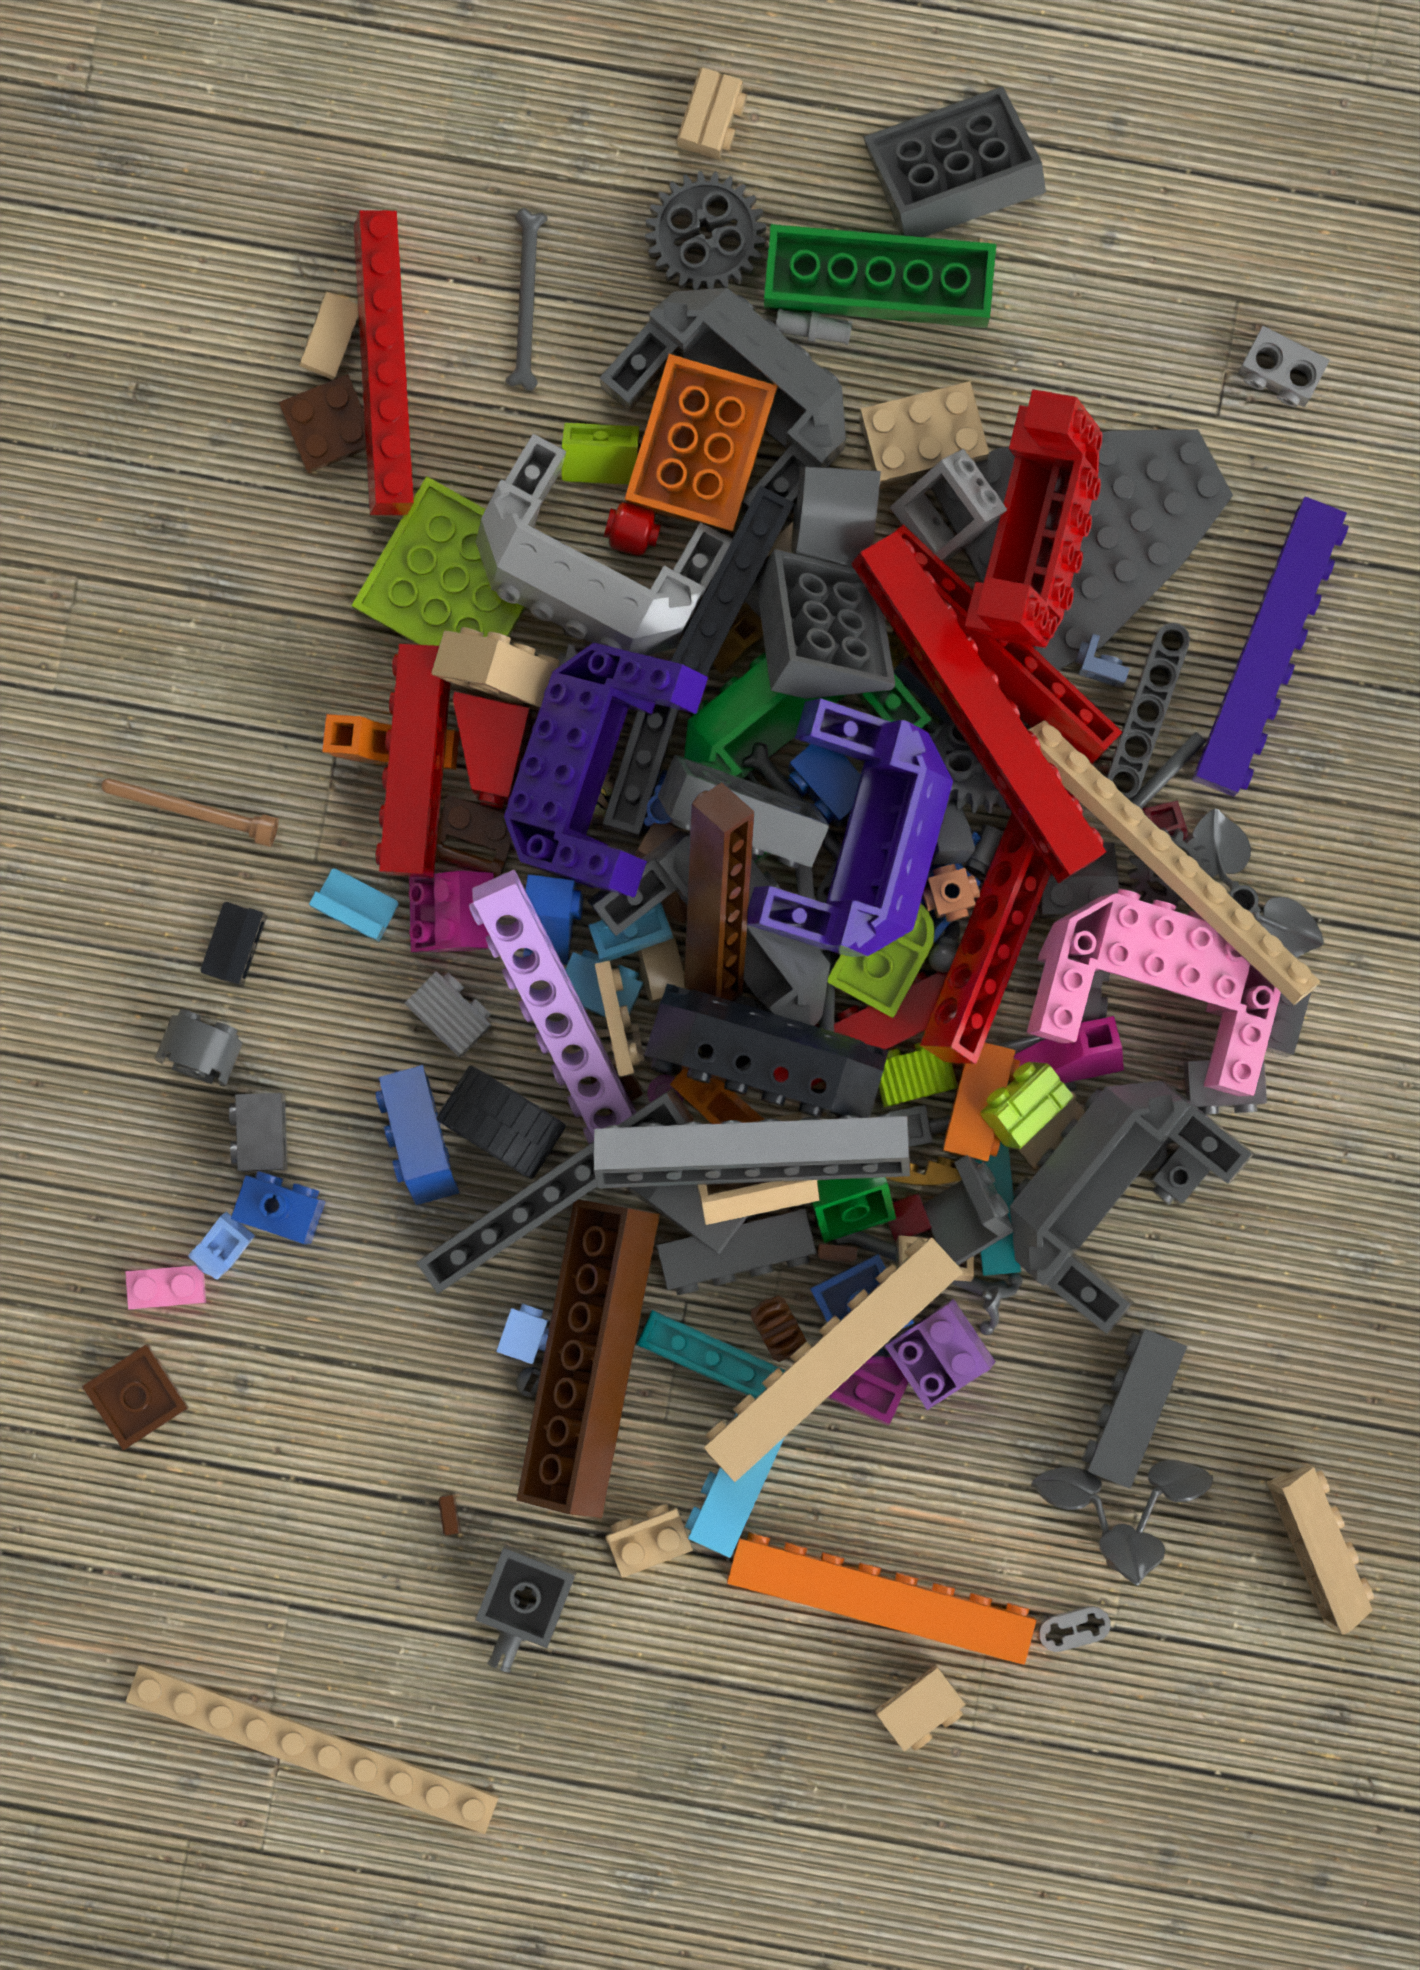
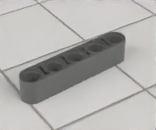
[1105,623,1190,800]

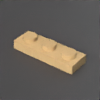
[595,961,640,1078]

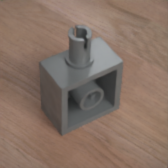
[475,1545,577,1673]

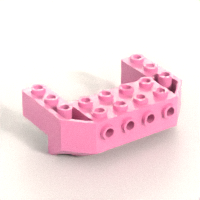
[1027,889,1281,1096]

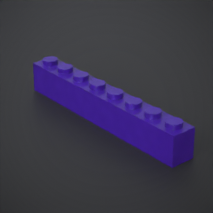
[1192,496,1349,797]

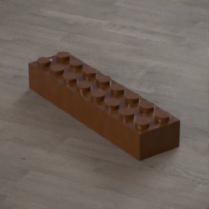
[516,1199,660,1518]

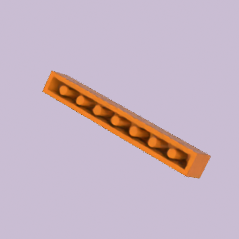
[727,1532,1037,1665]

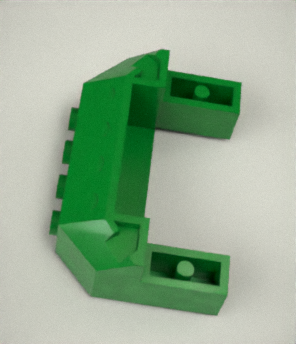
[684,652,932,865]

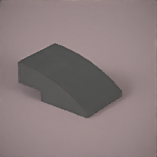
[791,466,881,568]

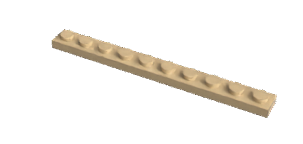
[1029,720,1320,1005]
[126,1664,499,1834]

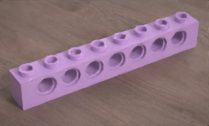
[469,869,636,1144]

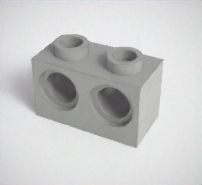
[1238,326,1330,407]

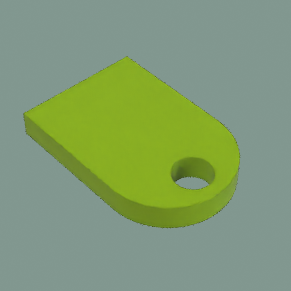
[827,903,935,1018]

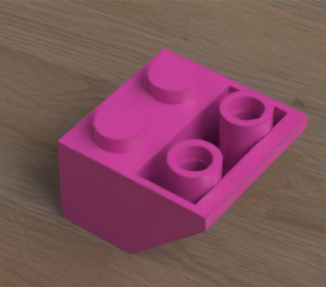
[409,871,494,952]

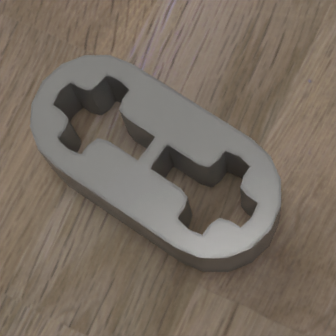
[1038,1606,1111,1652]

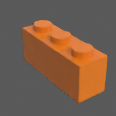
[941,1042,1020,1163]

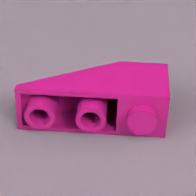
[1009,1016,1124,1083]

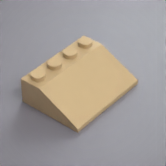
[1266,1465,1374,1635]

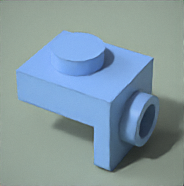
[188,1212,255,1279]

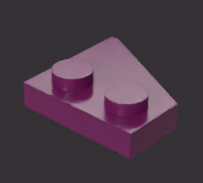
[827,1356,909,1426]

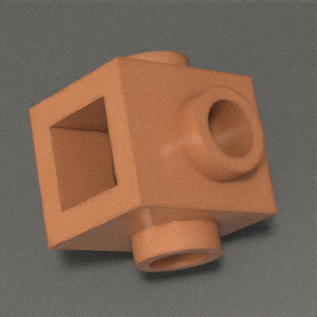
[923,864,980,922]

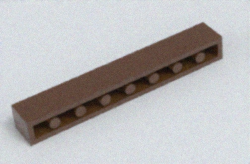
[684,782,754,1001]

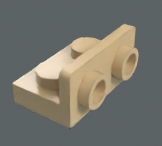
[605,1503,693,1578]

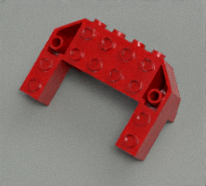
[964,389,1103,648]

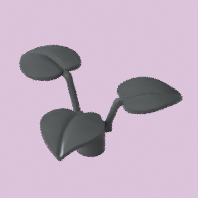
[1188,808,1324,958]
[1031,1460,1213,1586]

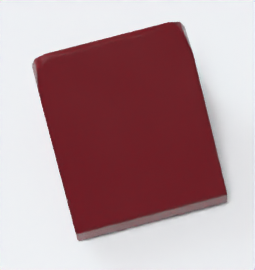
[1142,800,1188,848]
[888,1193,932,1242]

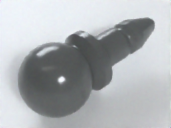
[929,920,961,973]

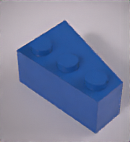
[523,875,584,965]
[375,1065,460,1205]

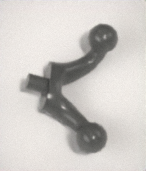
[979,1273,1023,1335]

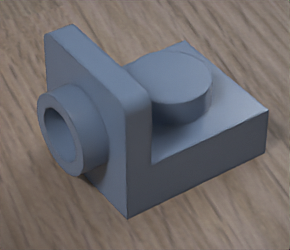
[1075,634,1130,688]

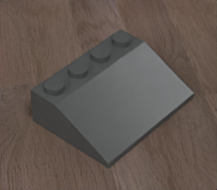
[863,86,1046,237]
[756,549,895,699]

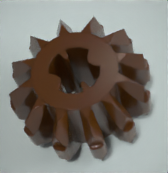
[751,1295,807,1362]

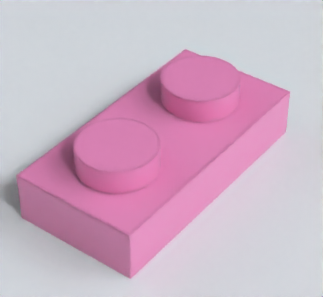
[125,1265,206,1310]

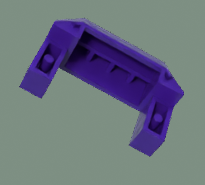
[504,642,708,898]
[747,698,953,957]

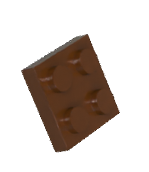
[279,374,366,473]
[82,1344,189,1450]

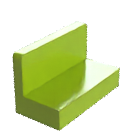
[562,423,639,485]

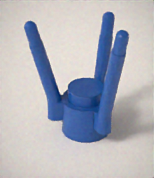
[643,770,672,833]

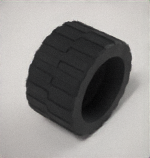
[436,1065,566,1179]

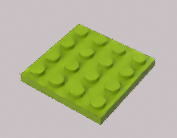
[351,476,526,646]

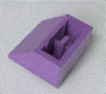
[885,1298,996,1410]

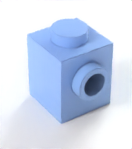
[496,1303,549,1364]

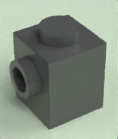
[1149,1145,1210,1205]

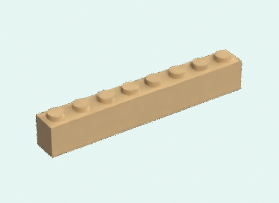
[704,1237,963,1482]

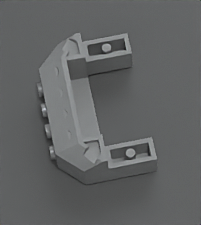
[476,434,733,655]

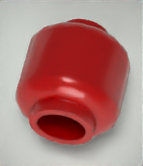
[603,502,661,556]

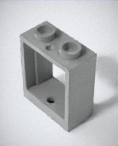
[890,448,1007,562]

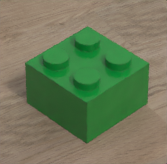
[810,1177,896,1243]

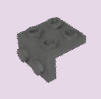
[924,1155,1015,1265]

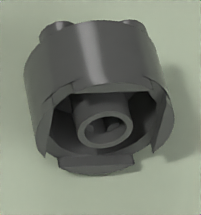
[155,1009,243,1087]

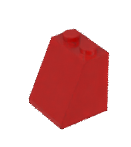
[453,691,532,810]

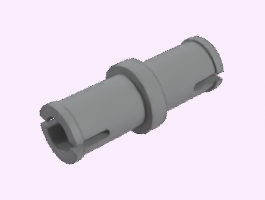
[776,308,853,345]

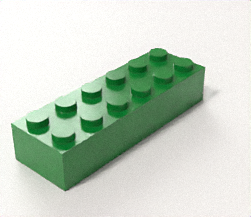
[764,224,996,328]

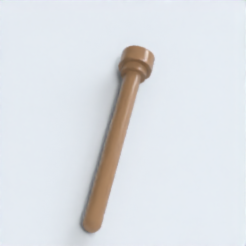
[101,778,279,847]

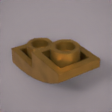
[886,1156,962,1186]

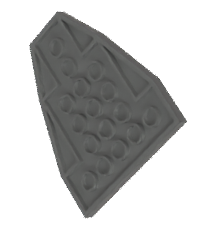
[931,429,1233,671]

